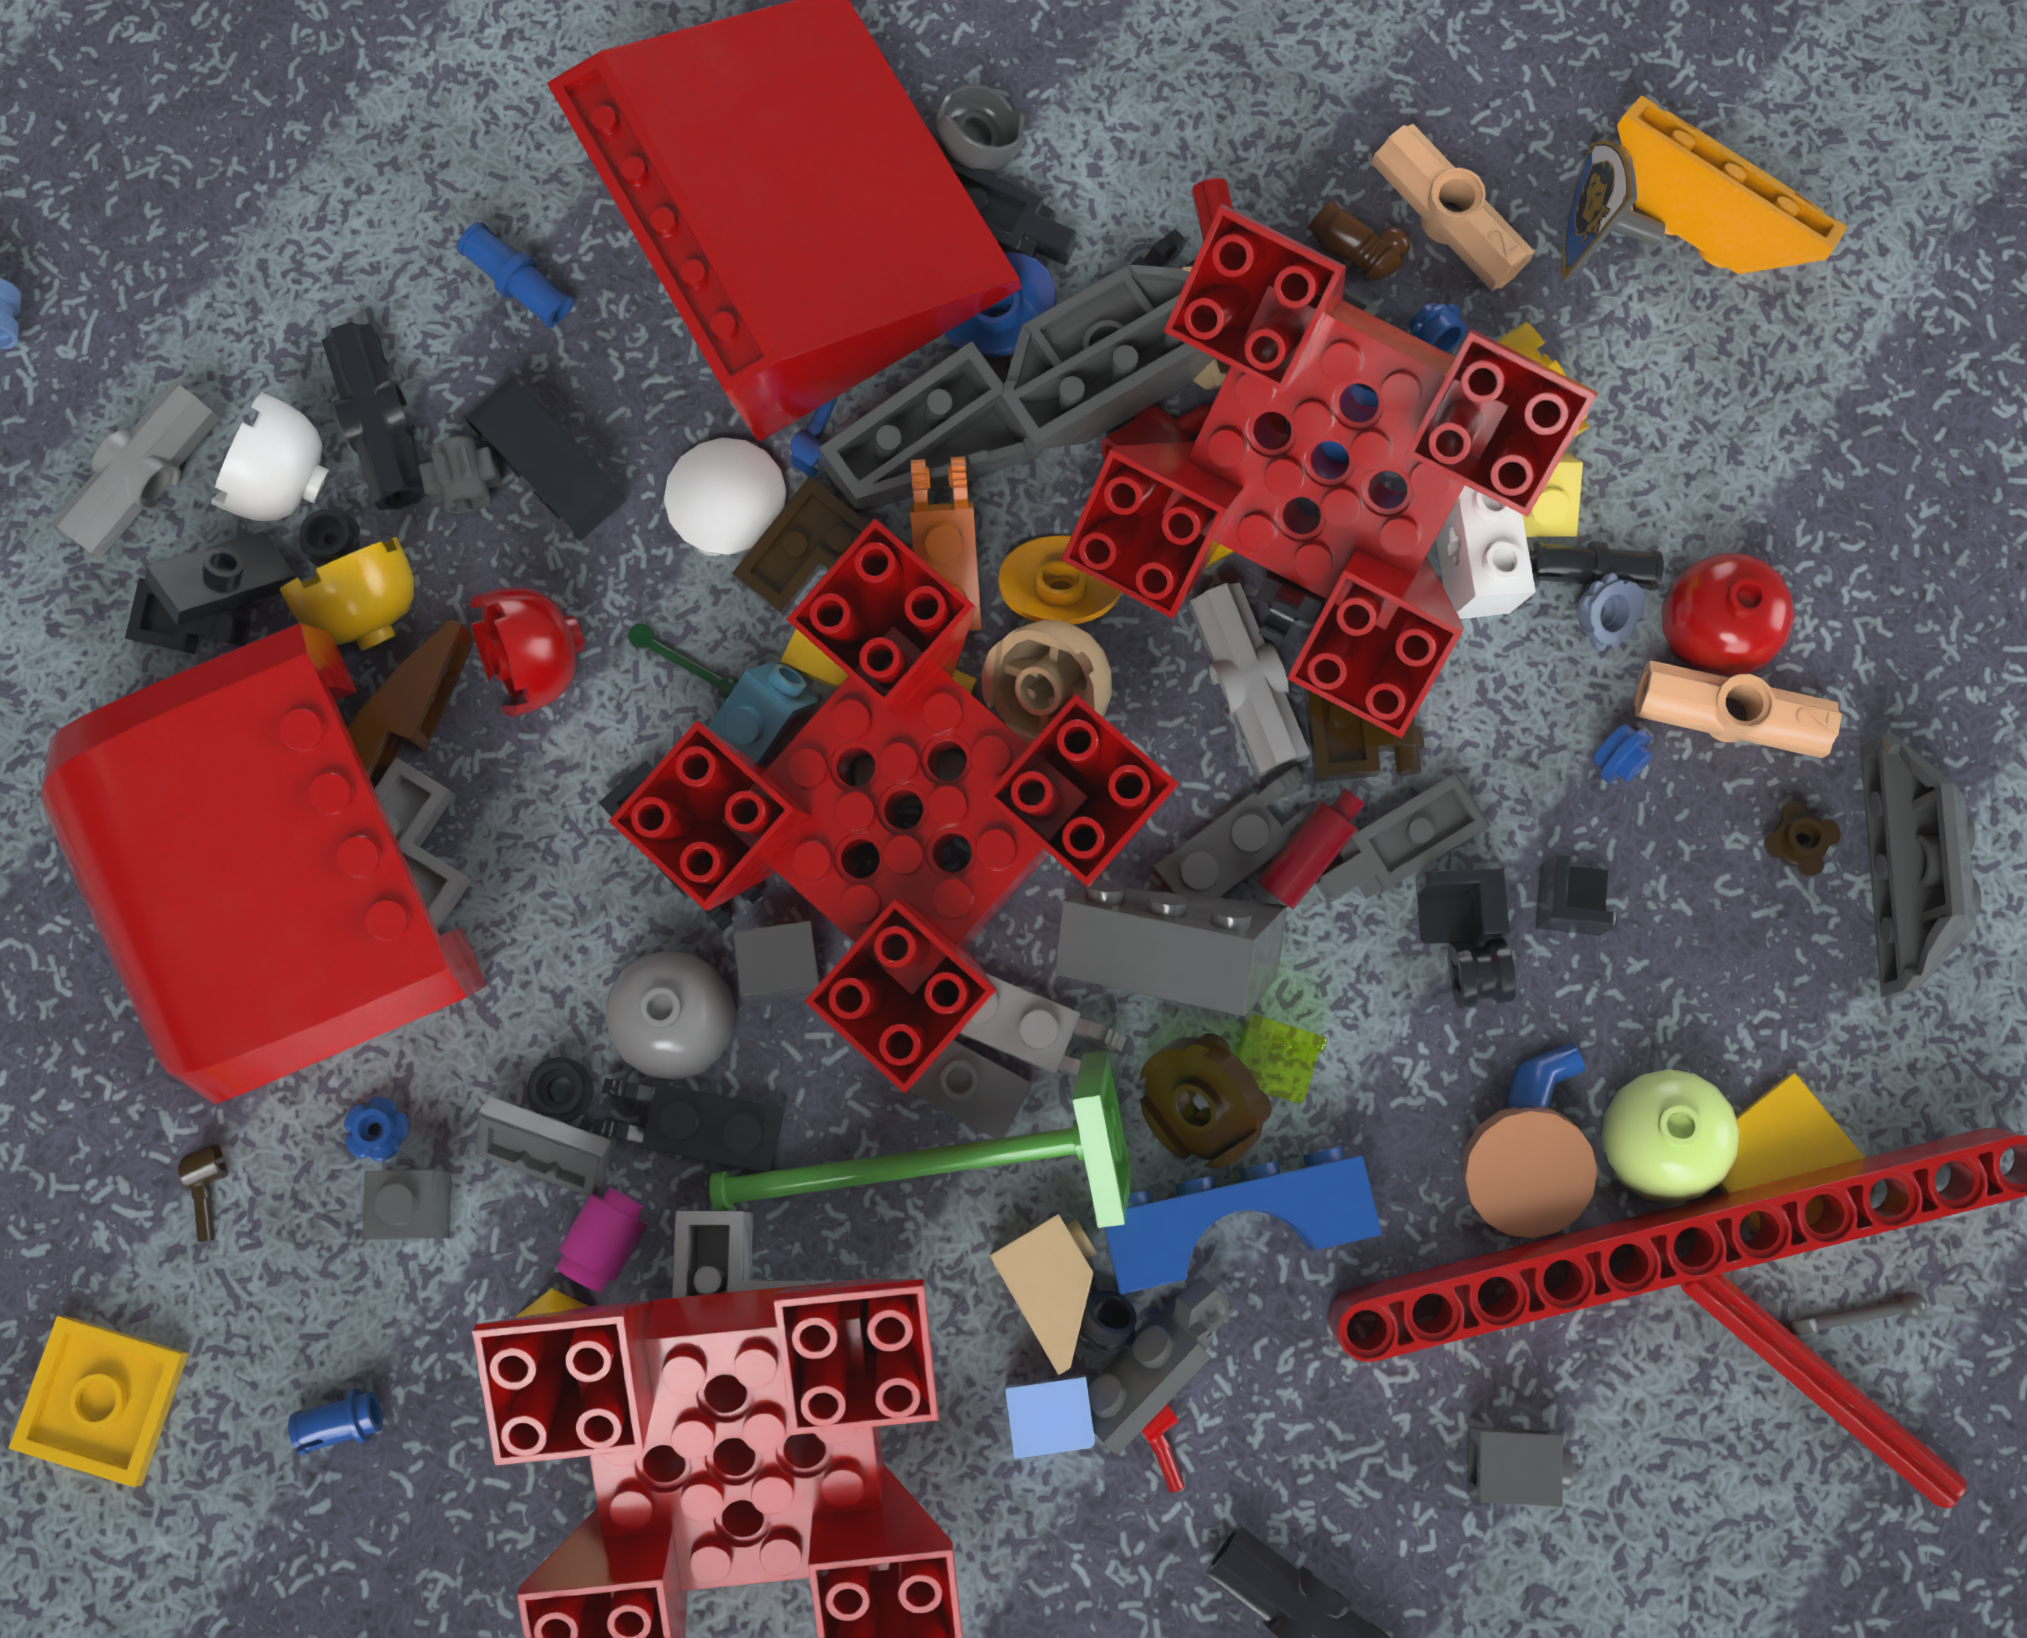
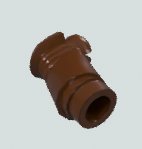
[1308,200,1410,281]

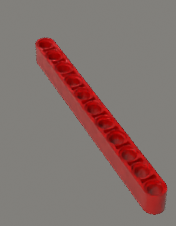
[1327,1127,2027,1362]

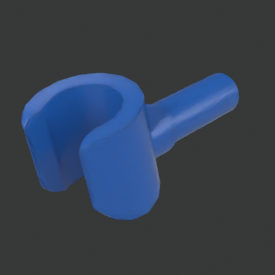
[791,397,838,478]

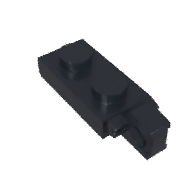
[943,153,1077,266]

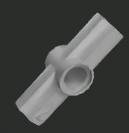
[51,382,220,559]
[1189,582,1310,777]

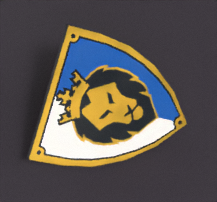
[1562,140,1665,283]

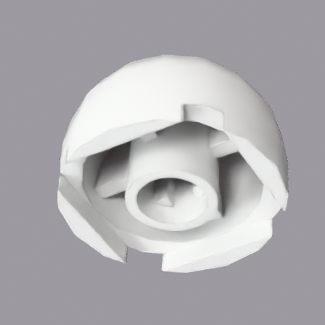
[211,392,330,521]

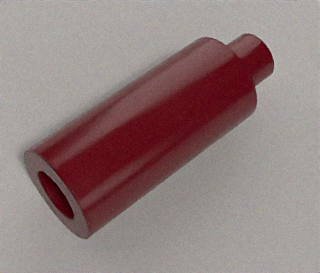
[1257,788,1365,910]

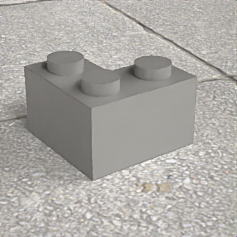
[672,1211,817,1298]

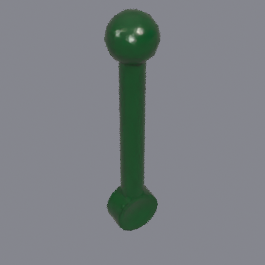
[628,624,739,699]

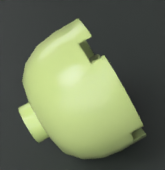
[1601,1069,1740,1204]

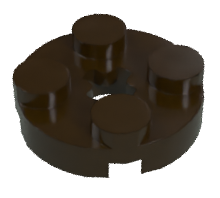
[1140,1033,1272,1168]

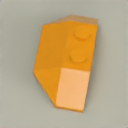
[1617,95,1848,274]

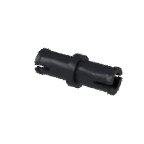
[1530,541,1664,591]

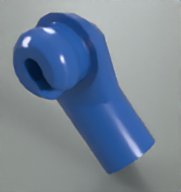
[1507,1042,1585,1109]

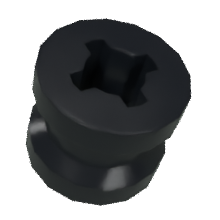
[1447,938,1516,1008]

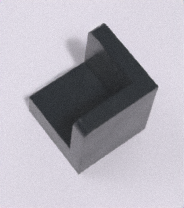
[1535,855,1618,936]
[1415,868,1510,944]

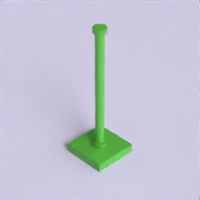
[709,1049,1132,1228]

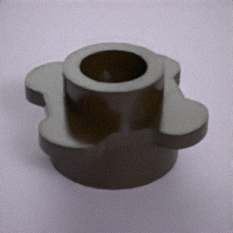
[1764,801,1841,877]

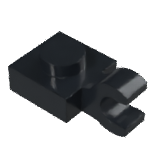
[1255,570,1325,645]
[125,578,251,655]

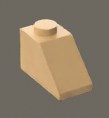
[990,1214,1097,1375]

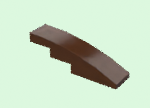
[347,619,475,789]

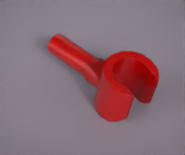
[1141,1404,1185,1493]

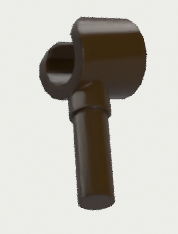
[178,1144,228,1242]

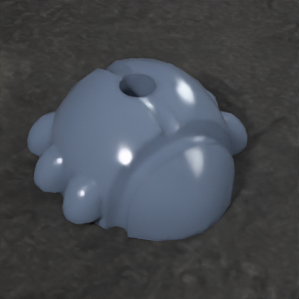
[1577,573,1645,651]

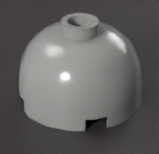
[605,950,737,1081]

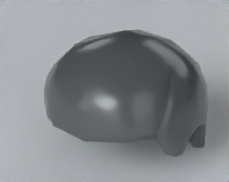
[935,84,1026,173]

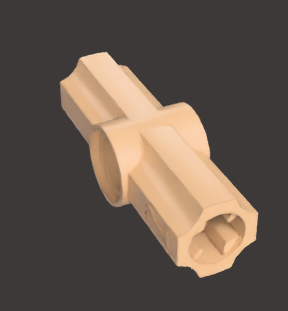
[1372,124,1535,291]
[1634,660,1842,758]

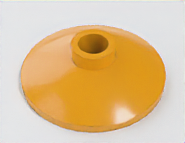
[998,535,1122,625]

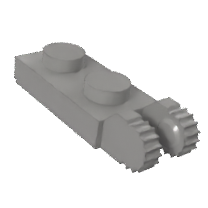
[959,973,1127,1078]

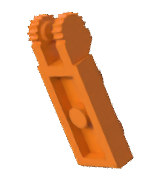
[910,456,982,631]

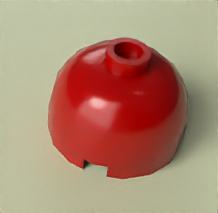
[1661,553,1795,678]
[470,586,584,718]

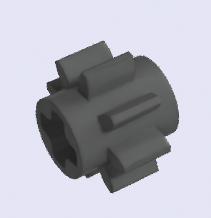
[419,437,502,514]

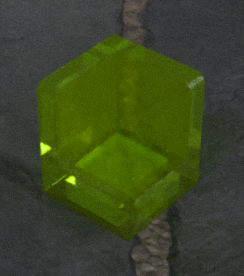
[1236,1014,1328,1104]

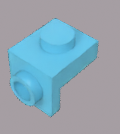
[708,662,818,765]

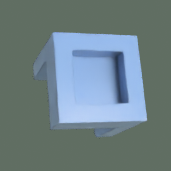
[1005,1374,1095,1459]

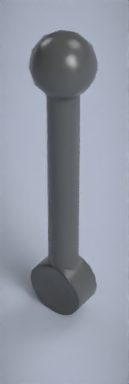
[1788,1292,1927,1335]

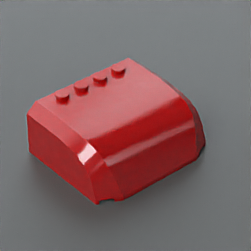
[40,623,487,1105]

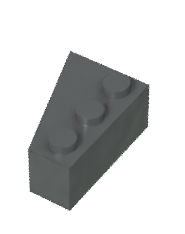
[818,341,1043,514]
[1055,880,1287,1016]

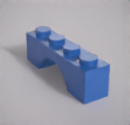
[1103,1146,1382,1295]

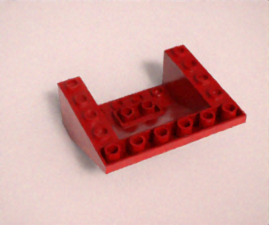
[547,0,1022,442]

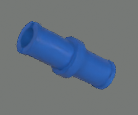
[457,222,574,329]

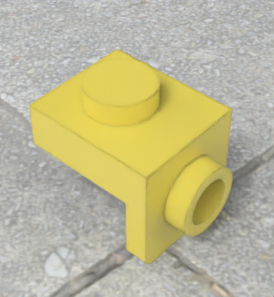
[1522,452,1583,537]

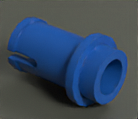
[288,1388,383,1455]

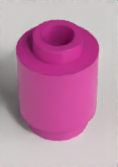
[556,1187,649,1293]

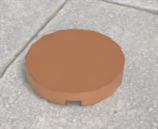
[1462,1106,1598,1238]

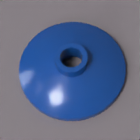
[944,252,1057,358]

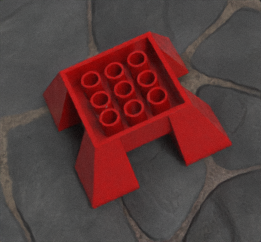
[1061,204,1598,739]
[608,518,1179,1093]
[472,1279,963,1638]

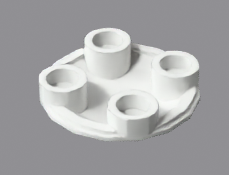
[664,437,787,556]

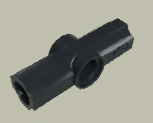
[321,322,428,510]
[1206,1524,1391,1638]

